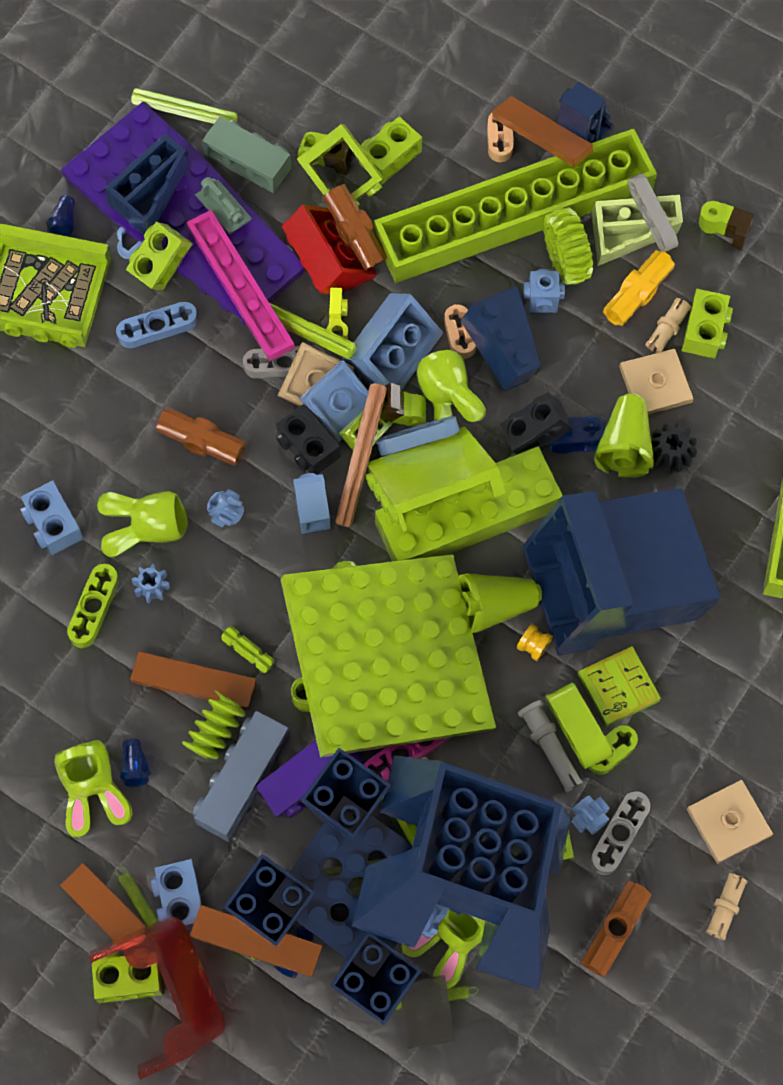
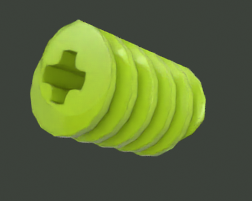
[182,690,246,759]

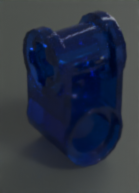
[549,416,605,454]

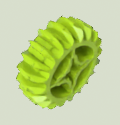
[543,207,593,285]

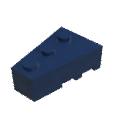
[557,82,614,143]
[105,133,188,235]
[461,286,540,392]

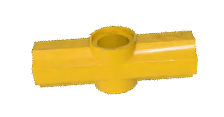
[603,250,675,326]

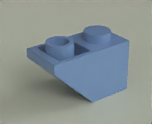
[293,473,331,534]

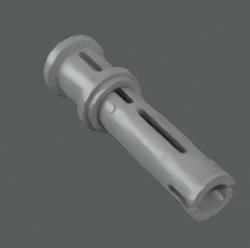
[518,700,583,792]

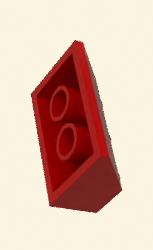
[282,205,377,294]

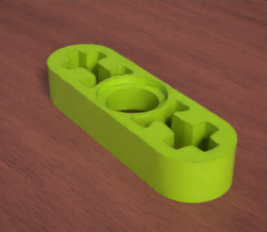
[67,564,119,648]

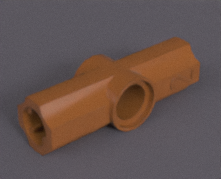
[322,184,387,271]
[156,407,246,466]
[580,880,652,978]

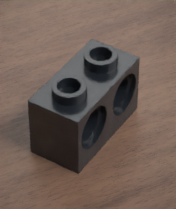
[500,392,574,455]
[276,404,341,475]

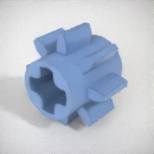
[207,489,244,528]
[132,564,170,604]
[571,795,610,834]

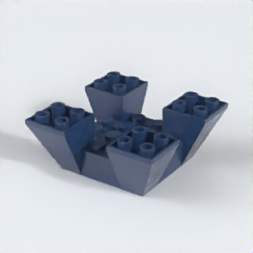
[223,748,461,1025]
[352,756,571,990]

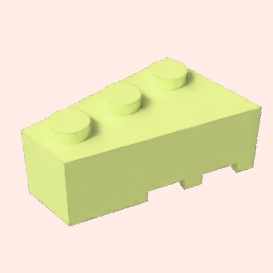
[591,195,683,266]

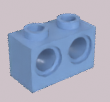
[20,480,83,555]
[151,859,203,935]

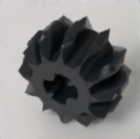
[651,423,698,473]

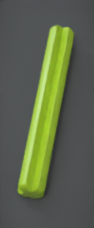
[131,88,237,124]
[269,303,357,359]

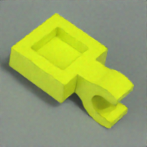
[326,288,348,339]

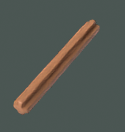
[335,383,387,527]

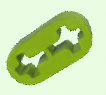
[588,725,638,775]

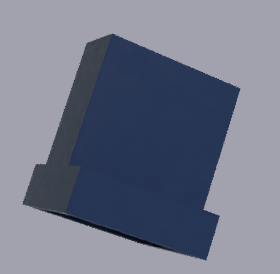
[522,488,721,656]

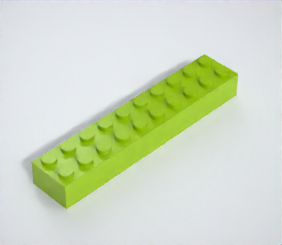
[374,128,657,284]

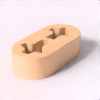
[487,113,514,162]
[444,305,476,359]

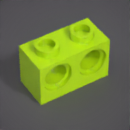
[359,116,422,185]
[126,222,193,291]
[682,288,733,359]
[92,948,162,1003]

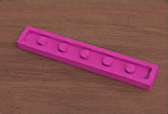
[186,210,295,362]

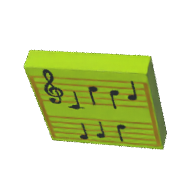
[578,646,661,727]

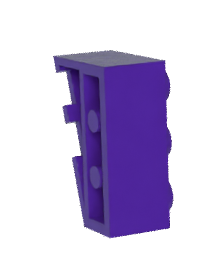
[256,740,365,819]

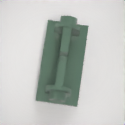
[195,177,252,235]

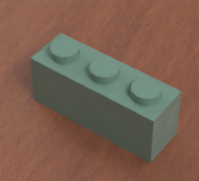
[202,116,292,193]

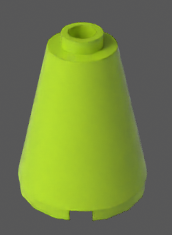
[594,393,654,478]
[458,573,542,633]

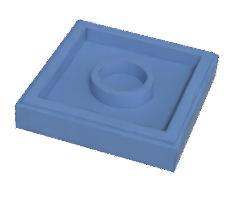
[299,360,369,443]

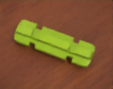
[221,626,274,673]

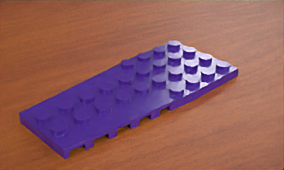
[61,101,305,324]

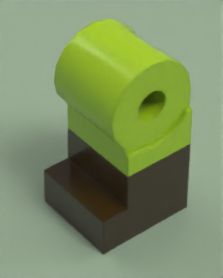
[297,132,355,175]
[698,201,755,250]
[380,383,426,426]

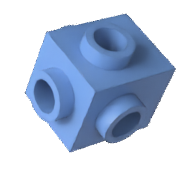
[523,269,565,313]

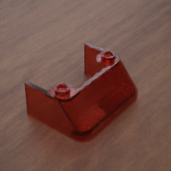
[89,917,225,1080]

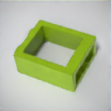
[297,124,385,206]

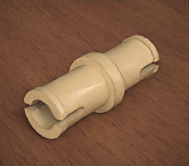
[645,298,691,353]
[706,873,748,940]

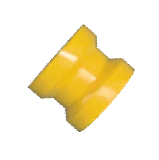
[517,623,553,661]

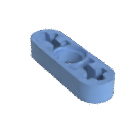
[116,302,198,348]
[376,416,460,456]

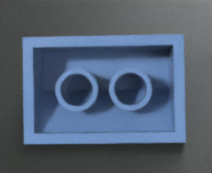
[342,293,444,391]

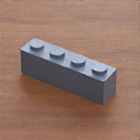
[193,711,290,842]

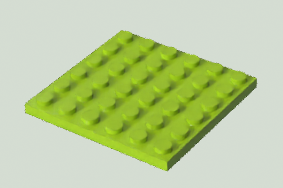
[280,554,496,758]

